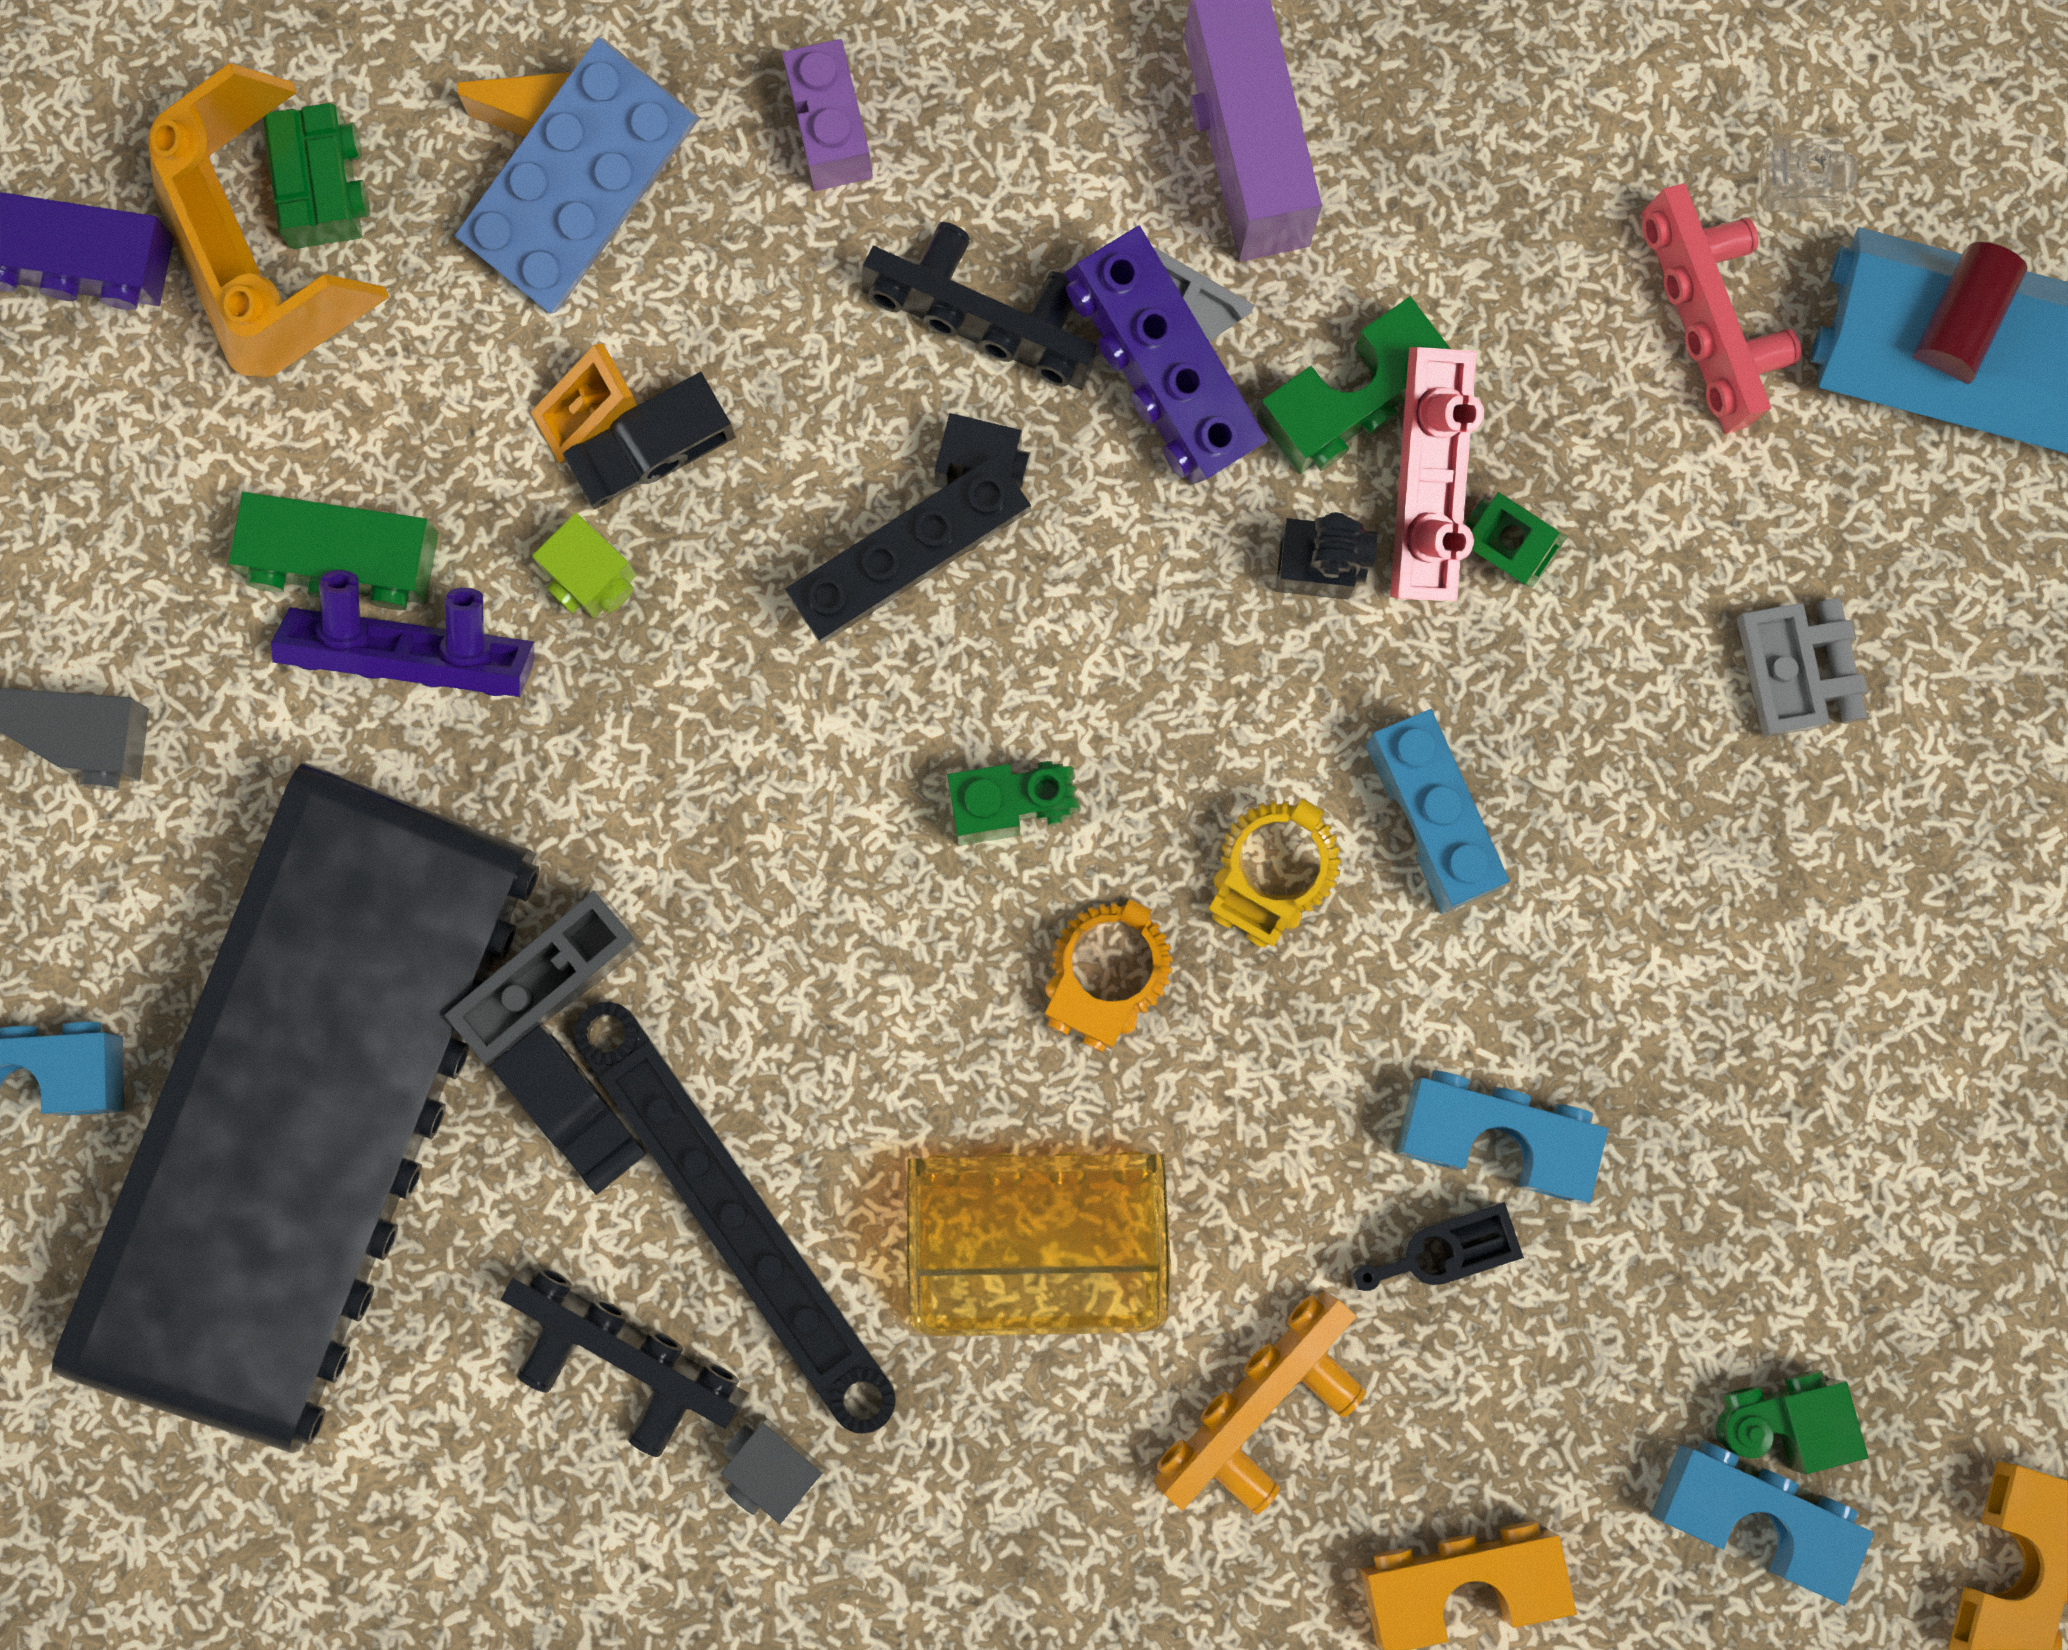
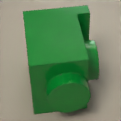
[1465,492,1568,588]

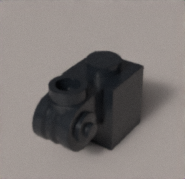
[1275,512,1377,600]

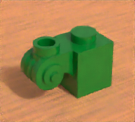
[947,761,1081,846]
[1715,1370,1869,1475]

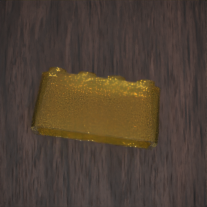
[906,1151,1171,1336]

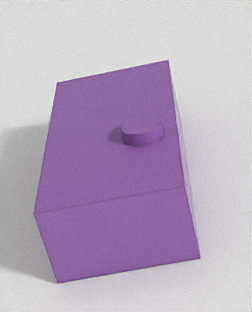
[1184,0,1322,262]

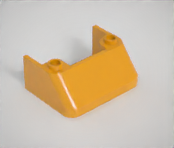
[148,63,389,378]

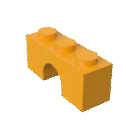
[1948,1461,2068,1650]
[1360,1521,1577,1650]

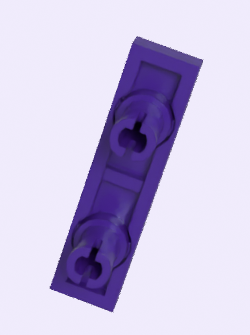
[271,570,534,697]

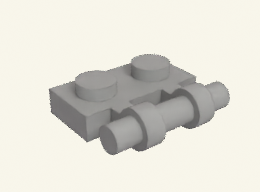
[1737,598,1869,738]

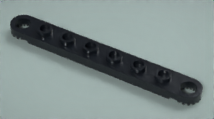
[574,1002,896,1434]

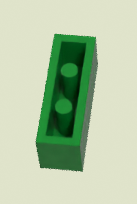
[228,491,439,610]

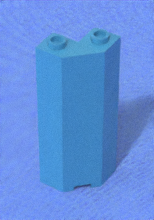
[1810,227,2068,453]

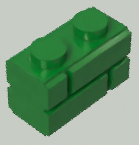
[263,103,370,249]

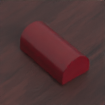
[1912,242,2027,385]

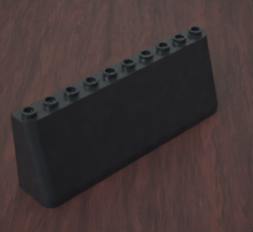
[52,762,539,1453]

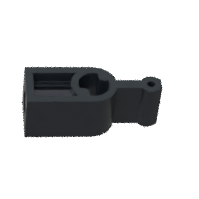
[562,371,736,509]
[489,1025,647,1195]
[1346,1202,1524,1291]

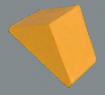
[531,343,637,464]

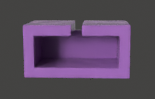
[782,39,873,192]

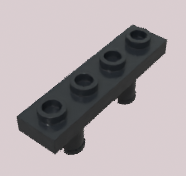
[862,222,1097,391]
[785,454,1031,646]
[500,1267,749,1457]

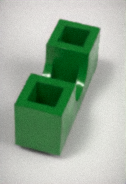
[1257,296,1452,474]

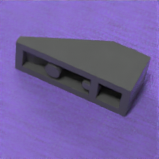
[0,688,149,791]
[444,891,645,1065]

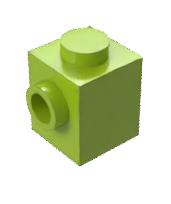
[532,512,637,619]

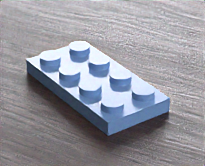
[454,37,701,314]

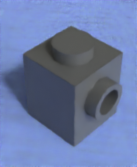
[720,1419,826,1525]

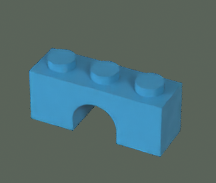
[1365,708,1510,915]
[0,1022,124,1116]
[1395,1070,1609,1204]
[1650,1440,1874,1606]

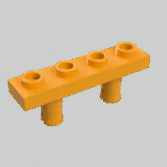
[1152,1291,1367,1515]

